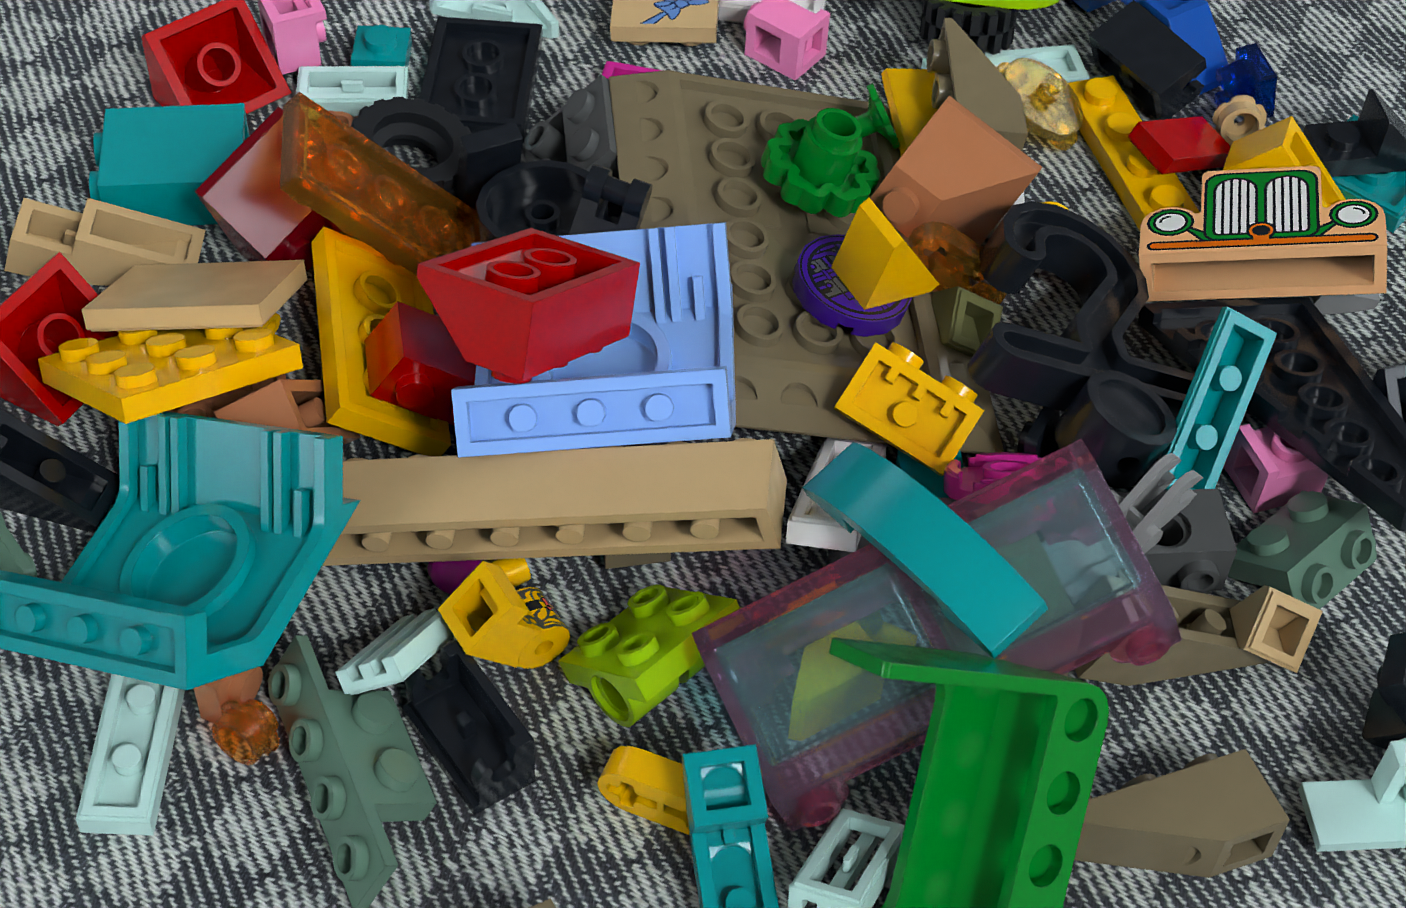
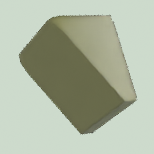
[932,286,1003,357]

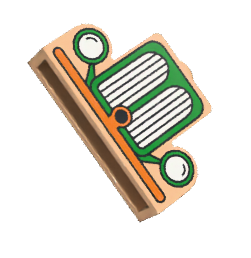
[1139,166,1387,302]

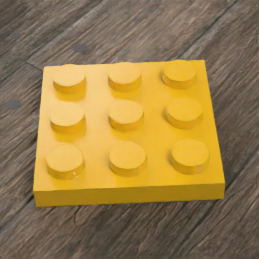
[38,327,303,424]

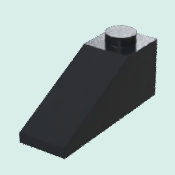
[0,409,120,533]

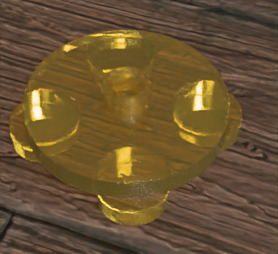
[996,58,1083,151]

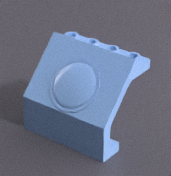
[451,222,736,458]

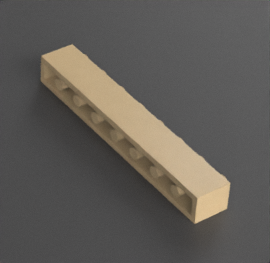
[322,438,787,566]

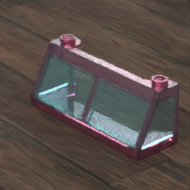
[691,439,1182,832]

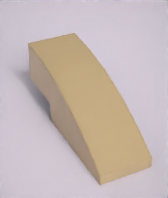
[4,198,206,286]

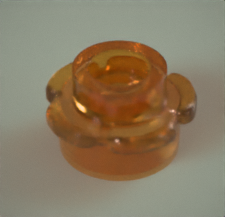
[212,699,280,765]

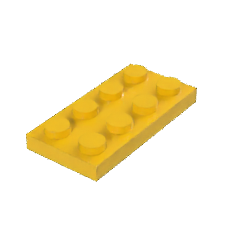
[311,226,451,456]

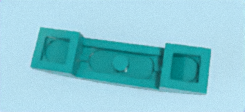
[802,442,1048,659]
[682,744,779,908]

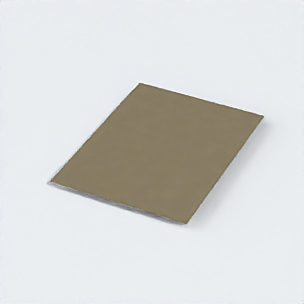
[608,70,1004,454]

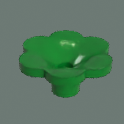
[855,83,901,149]

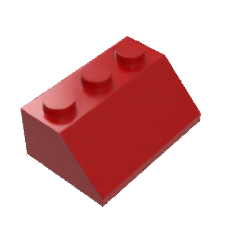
[417,228,640,384]

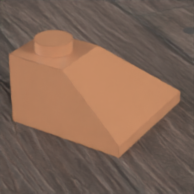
[870,95,1042,251]

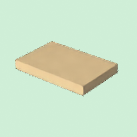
[81,260,307,332]

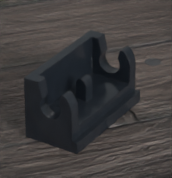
[1089,0,1207,120]
[401,640,535,815]

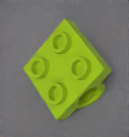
[558,584,747,727]

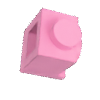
[258,0,327,75]
[744,0,830,81]
[1224,424,1328,514]

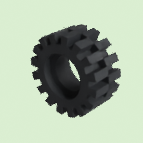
[920,0,1018,55]

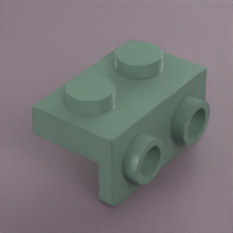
[1228,490,1377,610]

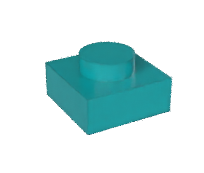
[351,25,412,67]

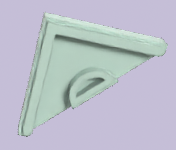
[429,0,559,39]

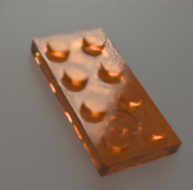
[280,92,481,276]

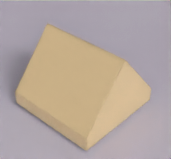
[1229,585,1323,673]

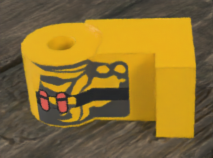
[438,561,570,669]

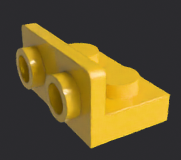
[834,342,985,477]

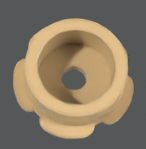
[1212,95,1267,146]

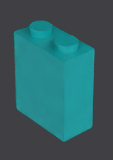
[89,103,249,225]

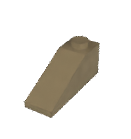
[1071,574,1269,686]

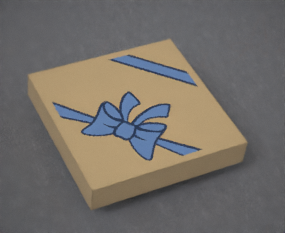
[610,0,719,46]

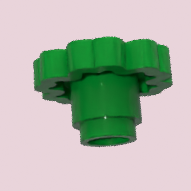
[761,108,881,218]

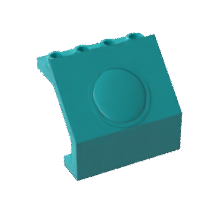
[0,411,360,690]

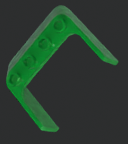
[829,637,1109,908]

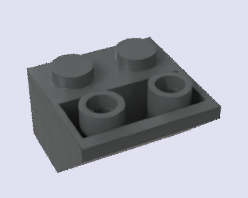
[524,74,622,216]

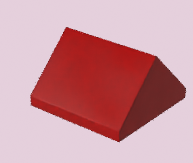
[141,0,292,115]
[0,252,118,426]

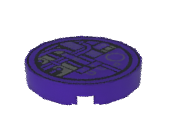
[792,234,912,337]

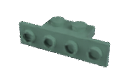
[267,635,437,908]

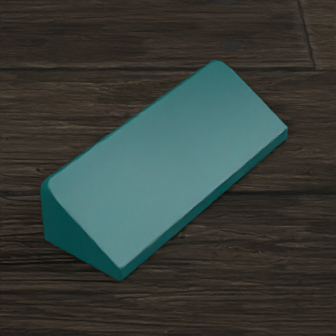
[1160,307,1277,490]

